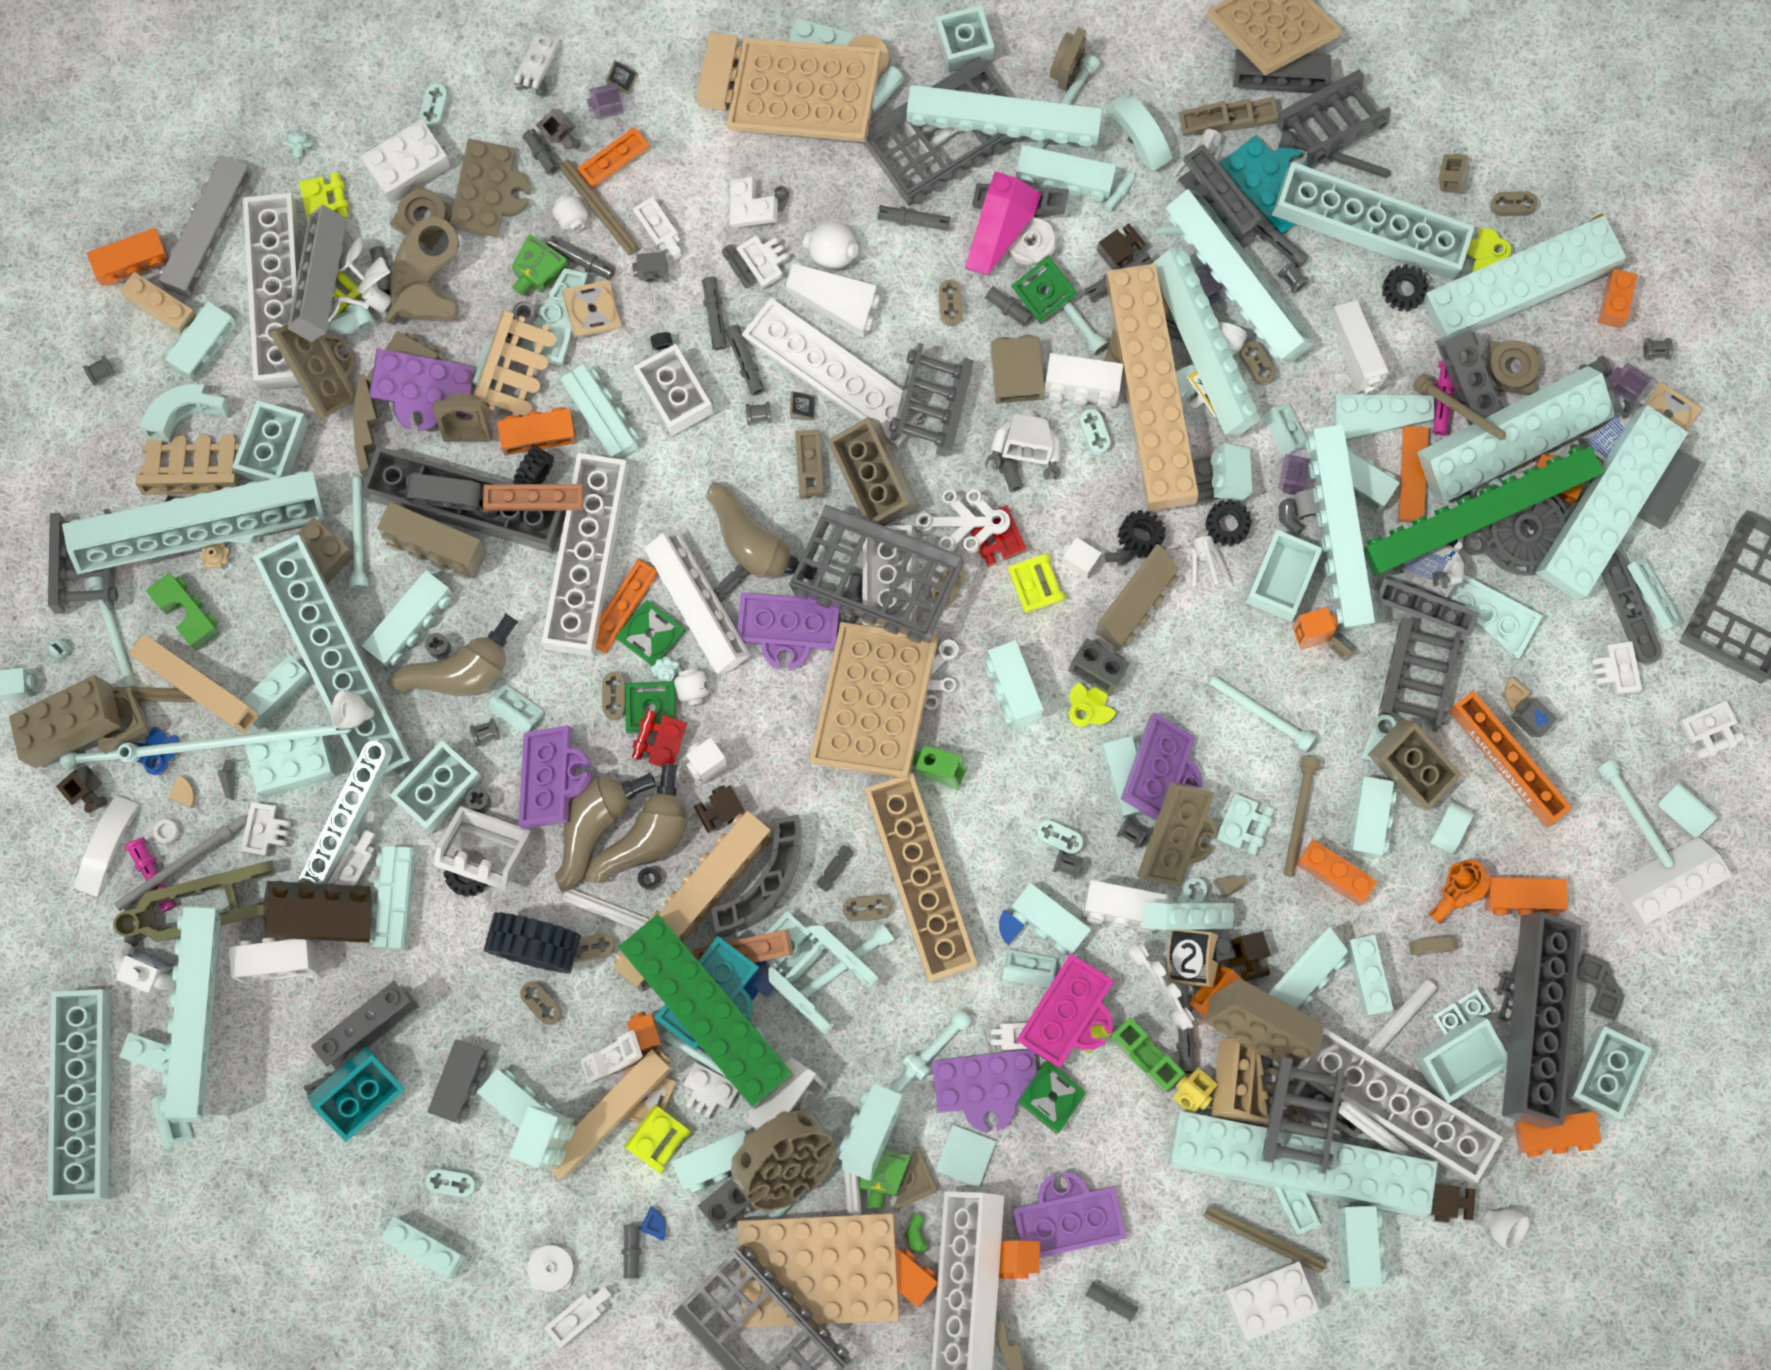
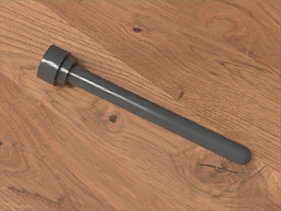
[1278,129,1391,178]

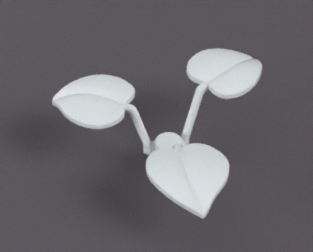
[328,236,391,323]

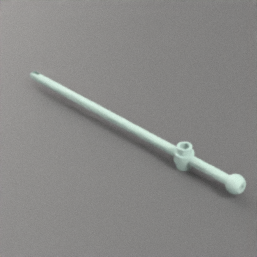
[60,725,351,770]
[765,1010,971,1219]

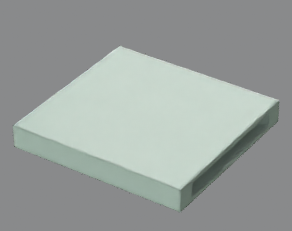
[935,1125,996,1188]

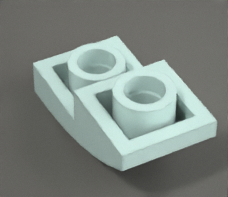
[1433,988,1492,1035]

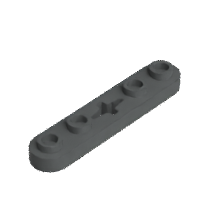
[1601,549,1662,665]

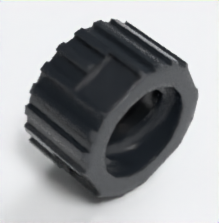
[650,332,673,351]
[637,867,661,891]

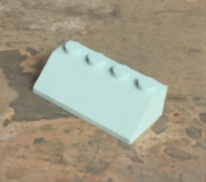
[1268,927,1348,1009]

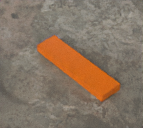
[1398,426,1429,523]
[596,558,659,654]

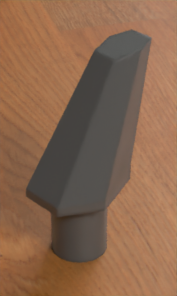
[1105,548,1137,566]
[217,759,235,801]

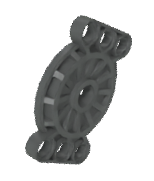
[1463,483,1579,576]

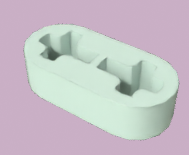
[419,84,448,129]
[1080,409,1110,455]
[1037,820,1083,855]
[1176,878,1207,902]
[426,1169,476,1198]

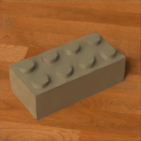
[827,417,919,526]
[377,502,487,579]
[9,675,121,768]
[1205,978,1324,1065]

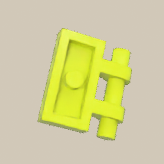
[299,172,349,222]

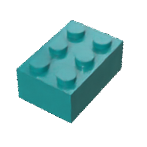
[307,1045,405,1142]

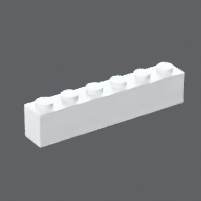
[645,530,750,674]

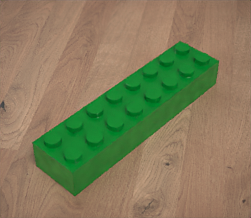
[618,913,794,1109]

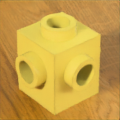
[1172,1068,1218,1113]

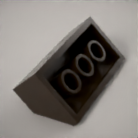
[263,881,372,943]

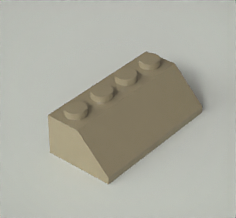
[1095,544,1179,650]

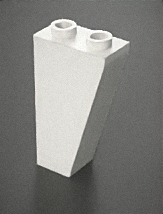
[786,263,880,338]
[1331,300,1388,395]

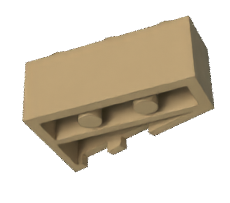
[1212,1038,1269,1127]

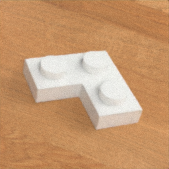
[730,177,778,228]

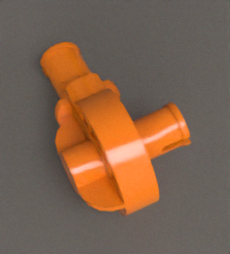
[1428,859,1491,925]

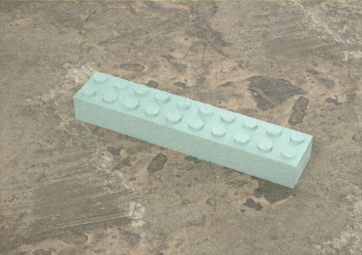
[62,470,325,574]
[253,534,414,781]
[1168,1111,1438,1218]

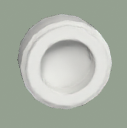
[153,819,180,845]

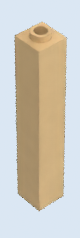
[128,634,259,735]
[549,1049,674,1180]

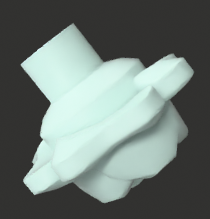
[283,132,313,157]
[651,657,681,682]

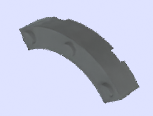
[711,815,802,937]

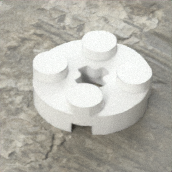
[1009,218,1056,266]

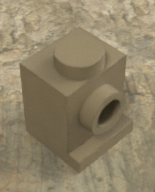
[1438,154,1470,193]

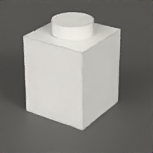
[1061,537,1101,579]

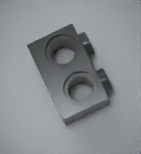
[1068,638,1130,696]
[698,1178,754,1231]

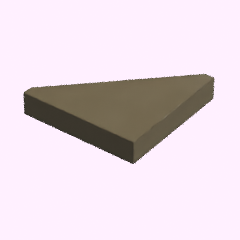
[894,1146,939,1211]

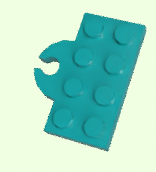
[1219,135,1310,235]
[654,936,759,1051]

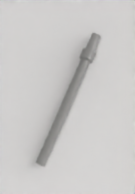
[114,815,247,911]

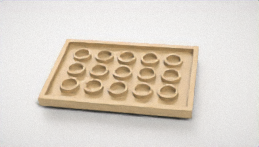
[726,38,882,142]
[809,622,939,780]
[738,1213,900,1327]

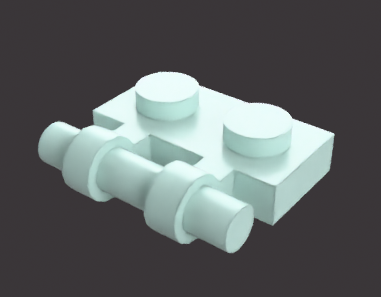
[1215,793,1274,856]

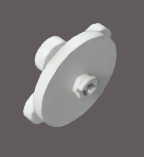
[527,1245,574,1292]

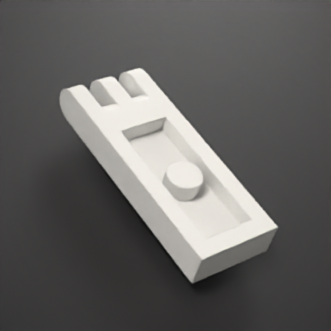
[514,33,559,89]

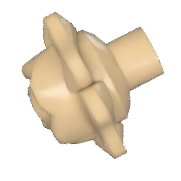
[200,543,229,569]

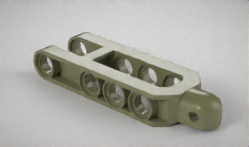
[113,860,275,942]

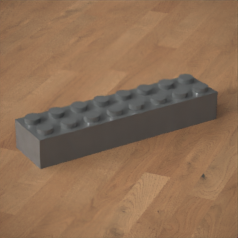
[361,446,567,554]
[1502,911,1581,1129]

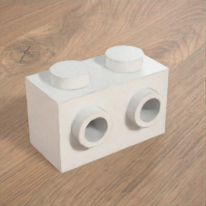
[685,737,728,784]

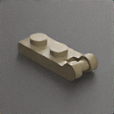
[795,429,824,499]

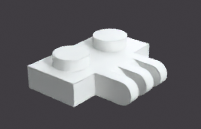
[736,235,790,289]
[1592,641,1642,695]
[240,802,291,857]
[683,1062,738,1119]

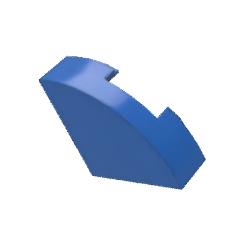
[999,910,1024,946]
[640,1206,666,1241]

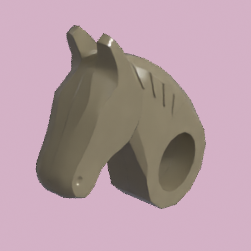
[385,217,460,324]

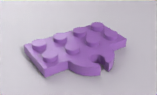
[369,348,474,431]
[737,593,839,671]
[1121,713,1202,821]
[518,725,593,829]
[932,1049,1037,1133]
[1013,1171,1126,1258]

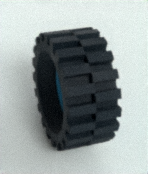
[483,912,581,974]

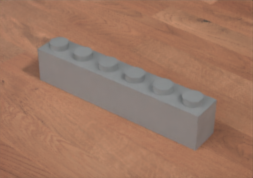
[159,155,253,298]
[288,205,347,342]

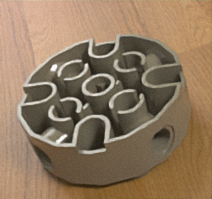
[731,1111,837,1211]

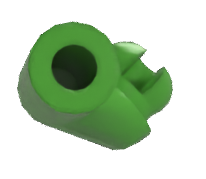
[905,1213,928,1253]

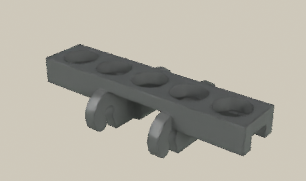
[1493,955,1517,1023]

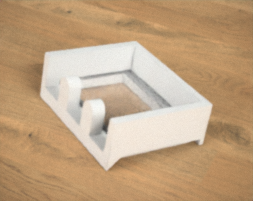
[434,806,531,891]

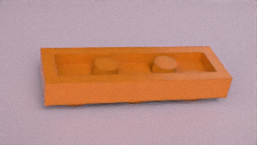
[577,127,650,189]

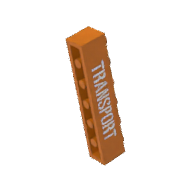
[1449,690,1572,828]

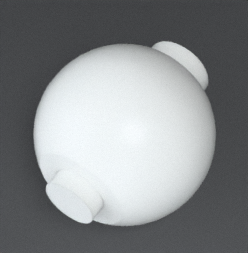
[803,221,858,270]

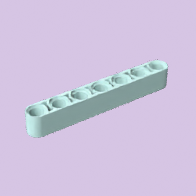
[297,741,393,884]

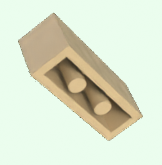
[696,32,742,111]
[119,272,196,336]

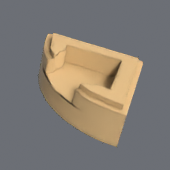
[1504,676,1531,712]
[168,775,195,808]

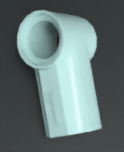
[327,300,376,337]
[1360,715,1396,766]

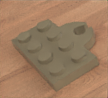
[450,138,531,237]
[270,323,356,420]
[1137,781,1217,887]

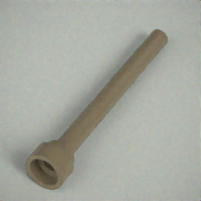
[1413,374,1506,441]
[1284,756,1321,877]

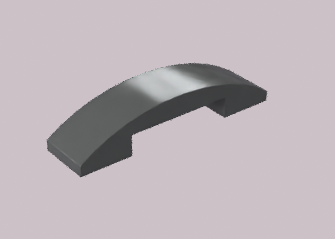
[972,183,1069,217]

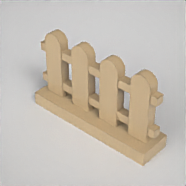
[473,310,556,417]
[135,434,240,495]

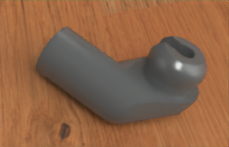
[514,77,548,96]
[774,186,789,213]
[1279,498,1304,535]

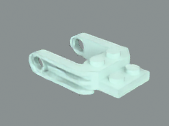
[765,911,879,1035]

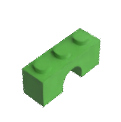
[145,572,220,651]
[1110,1017,1185,1093]

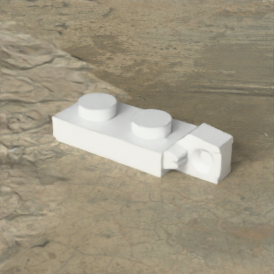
[632,196,682,261]
[327,829,376,885]
[544,1287,613,1349]

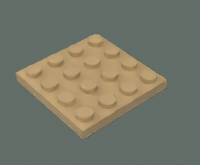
[1207,0,1342,76]

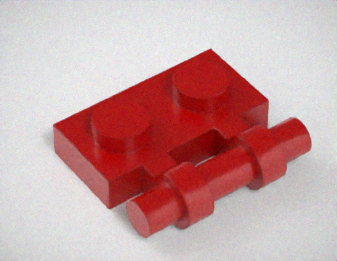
[970,505,1027,567]
[631,710,688,767]

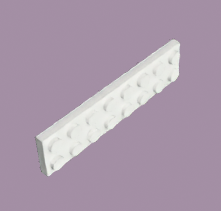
[742,298,923,448]

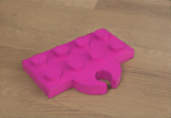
[1016,953,1114,1069]

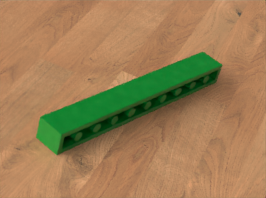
[1363,445,1604,577]

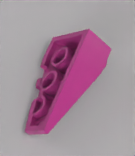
[965,171,1041,276]

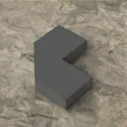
[1577,953,1624,1021]

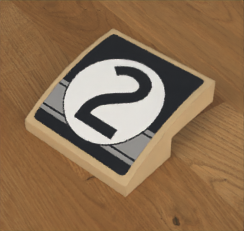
[1168,930,1218,988]

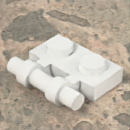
[1679,700,1745,760]

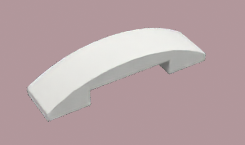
[75,795,140,897]
[580,1030,642,1084]

